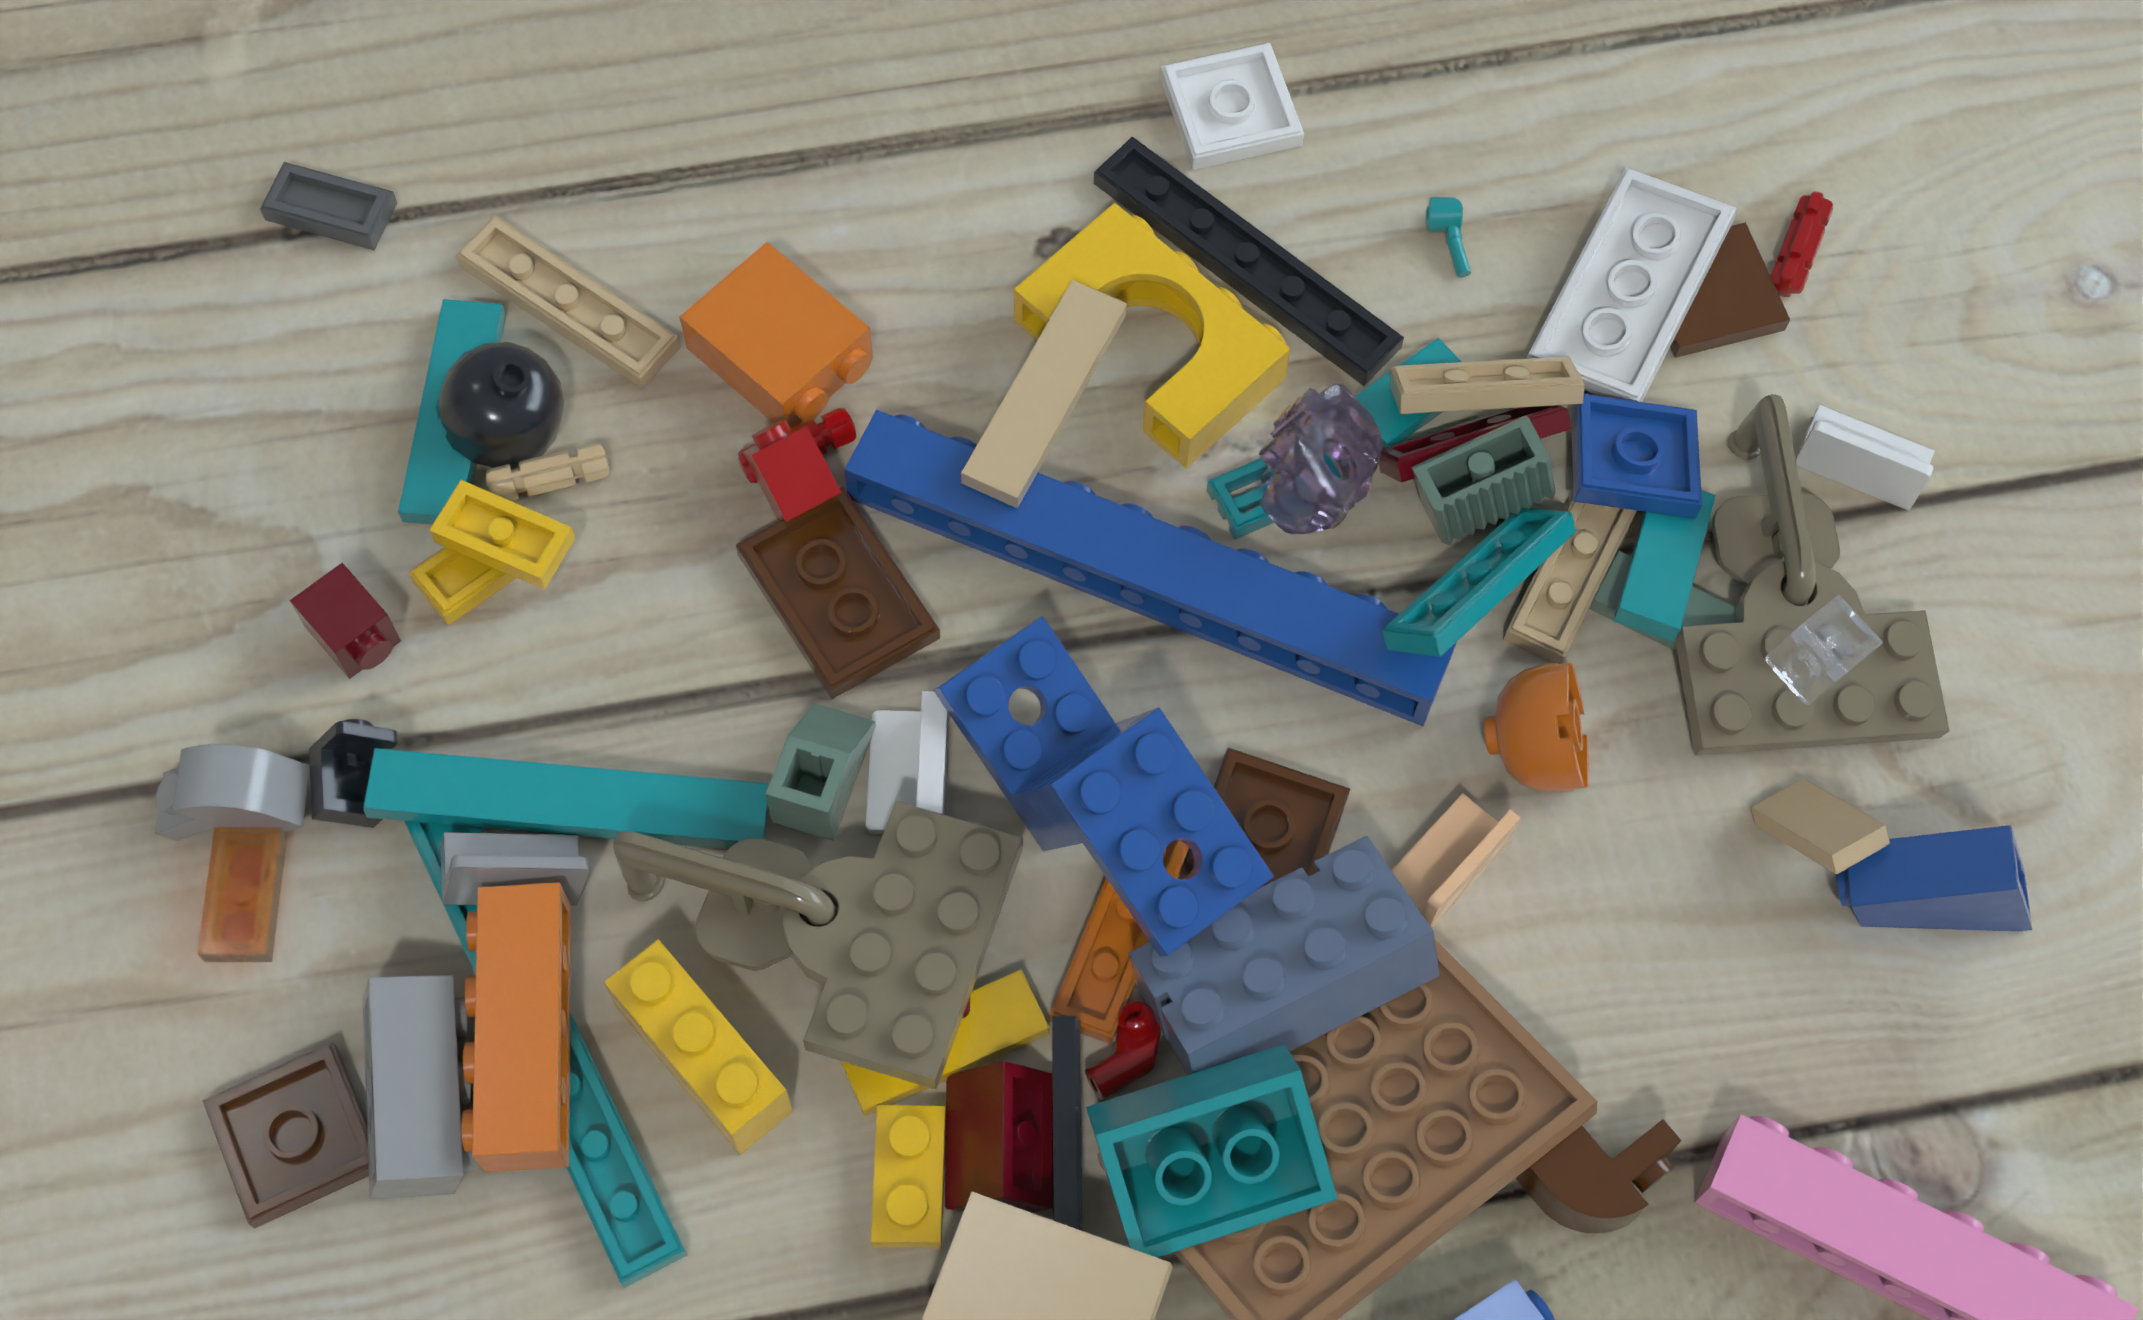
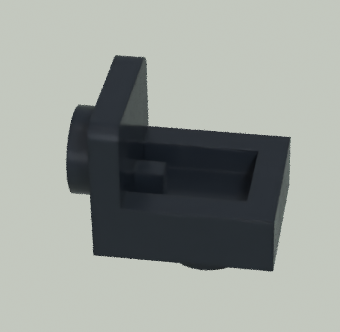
[309,719,398,828]

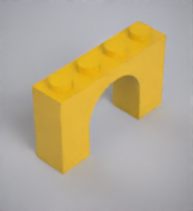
[1014,202,1291,469]

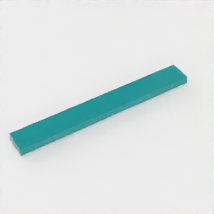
[404,821,687,1288]

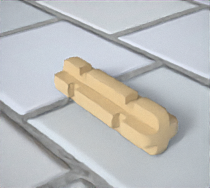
[486,442,609,501]

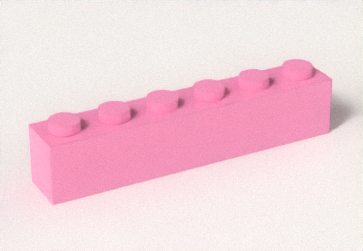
[1694,1114,2138,1320]

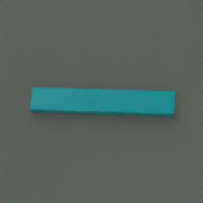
[363,748,769,849]

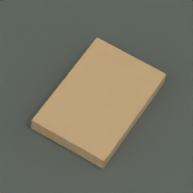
[922,1192,1173,1320]

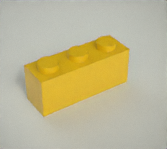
[604,939,793,1155]

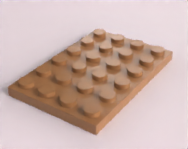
[1097,939,1598,1320]

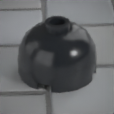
[436,342,564,468]

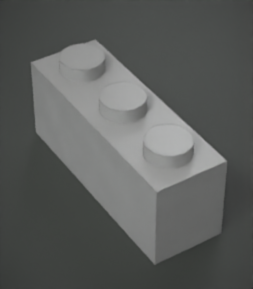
[362,975,474,1199]

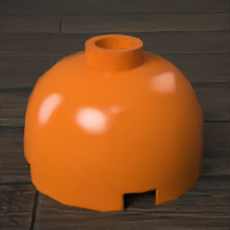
[1484,663,1590,793]

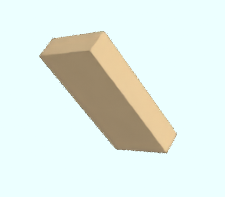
[1751,778,1890,874]

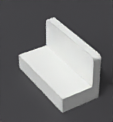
[1796,405,1935,511]
[866,691,950,835]

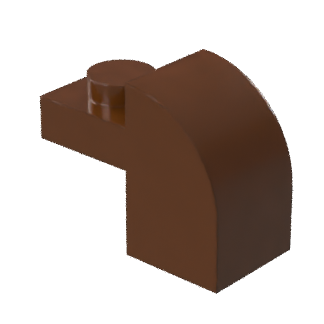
[1515,1119,1682,1234]

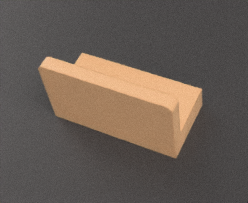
[1392,793,1521,928]

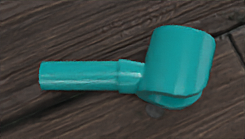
[1425,197,1471,278]

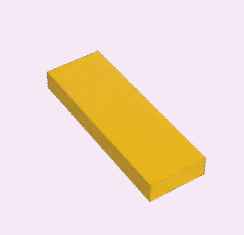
[839,969,1050,1117]

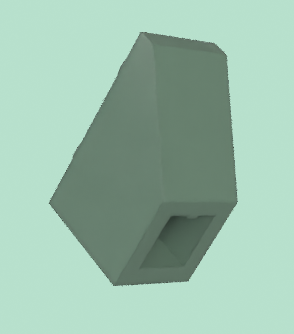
[765,703,876,841]

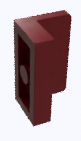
[945,1060,1052,1213]

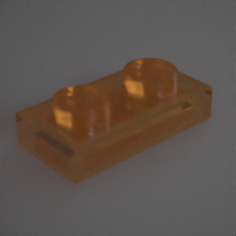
[197,827,287,962]

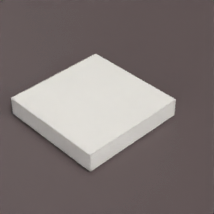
[1160,43,1304,170]

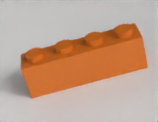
[461,882,571,1173]

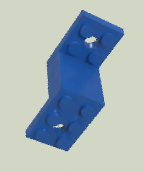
[933,616,1274,956]

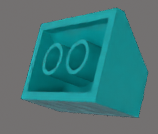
[1086,1044,1338,1258]

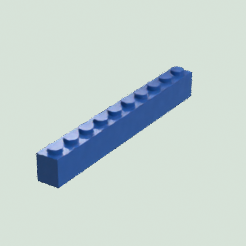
[844,409,1457,727]

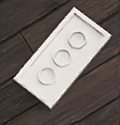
[1526,167,1737,402]

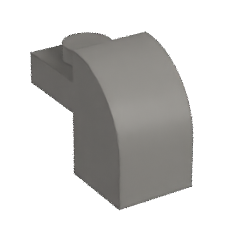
[155,744,310,841]

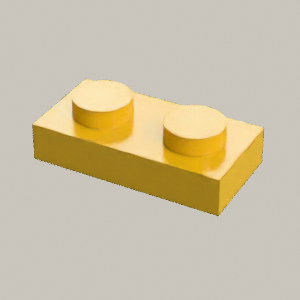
[429,480,576,590]
[871,1105,946,1249]

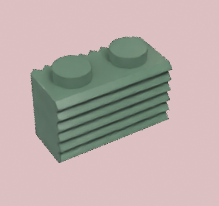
[1411,415,1556,545]

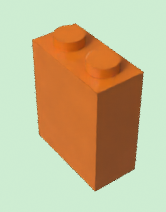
[679,242,873,427]

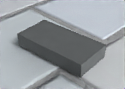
[260,162,397,251]

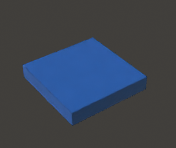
[1571,394,1702,519]

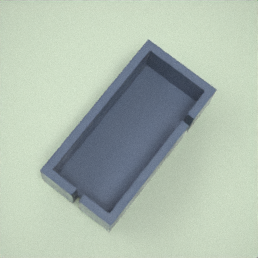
[1128,836,1440,1075]

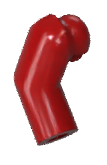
[1085,1002,1161,1100]

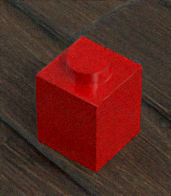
[742,419,842,522]

